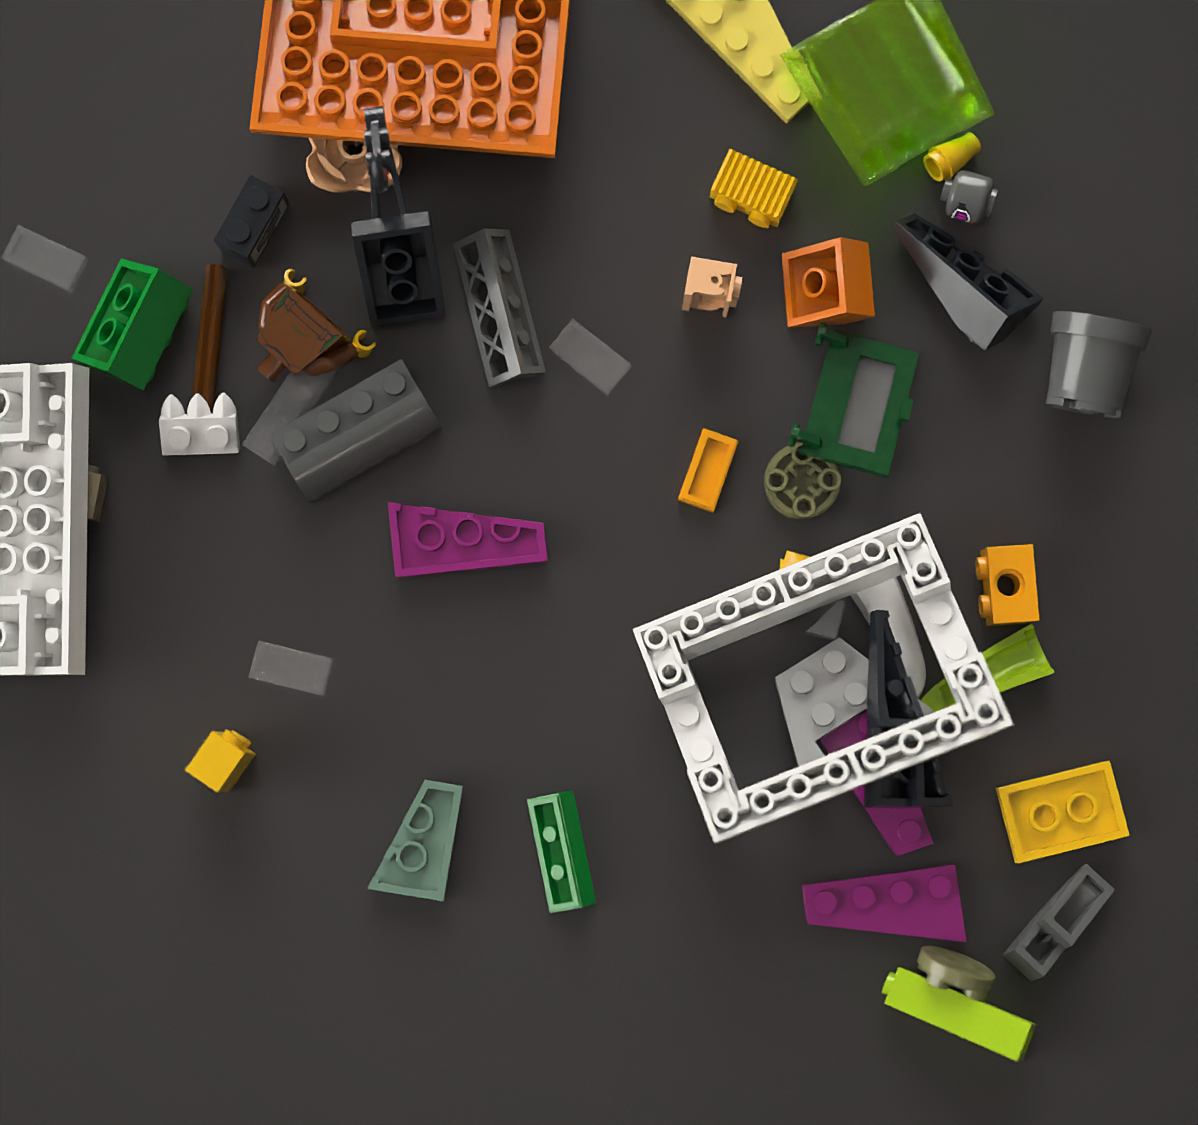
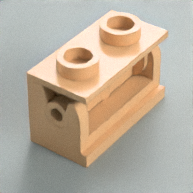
[682,257,742,317]

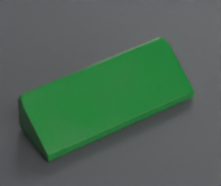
[527,790,595,913]

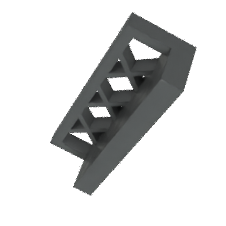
[453,229,546,387]

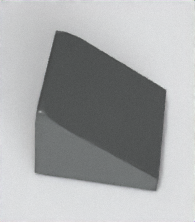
[805,600,846,641]

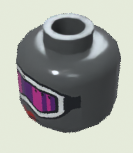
[940,170,999,224]

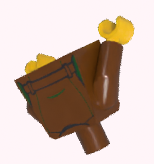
[257,269,376,382]

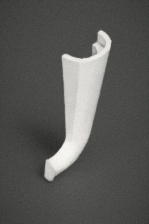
[850,577,926,698]

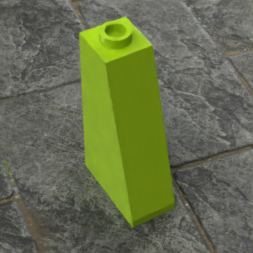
[882,967,1037,1061]

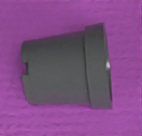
[1045,311,1152,419]

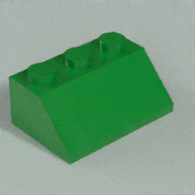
[71,258,194,391]

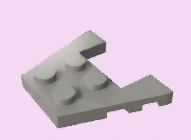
[775,637,934,767]

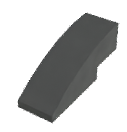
[1003,864,1115,982]

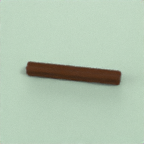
[192,264,227,412]

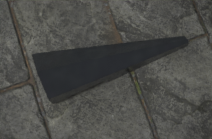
[864,610,953,809]

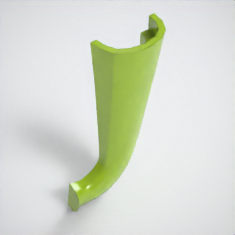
[921,623,1055,713]

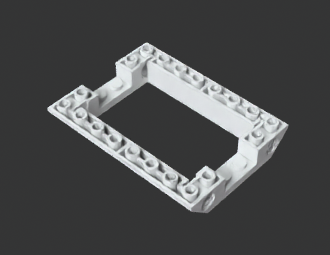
[633,513,1013,844]

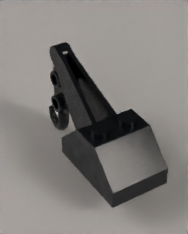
[351,106,446,327]

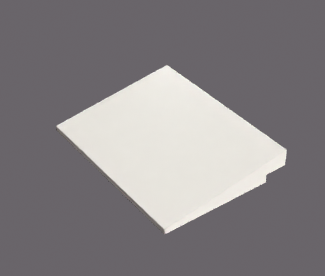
[0,363,89,676]

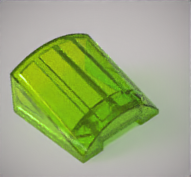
[780,0,995,187]

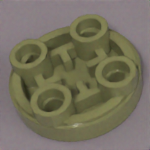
[764,442,841,520]
[917,946,996,1001]

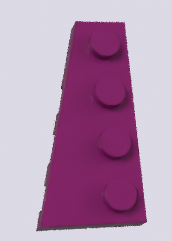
[801,864,967,942]

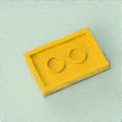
[996,761,1130,863]

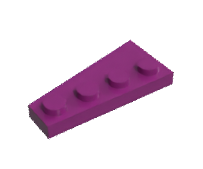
[388,502,548,579]
[820,710,934,856]

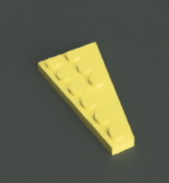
[665,0,815,124]

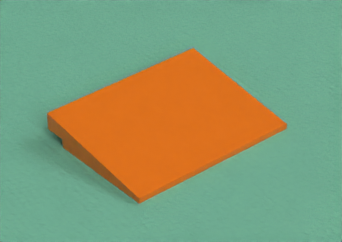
[249,0,571,158]

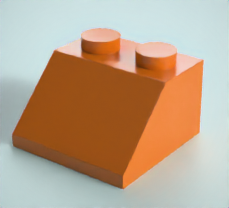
[782,237,875,328]

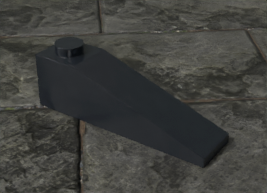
[892,213,1044,350]

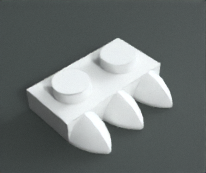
[159,393,240,455]

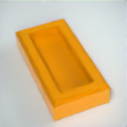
[678,428,739,513]

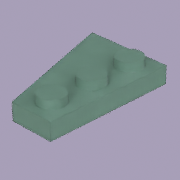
[367,780,464,901]

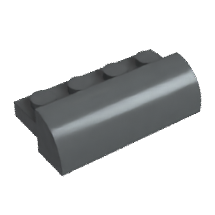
[269,359,441,504]

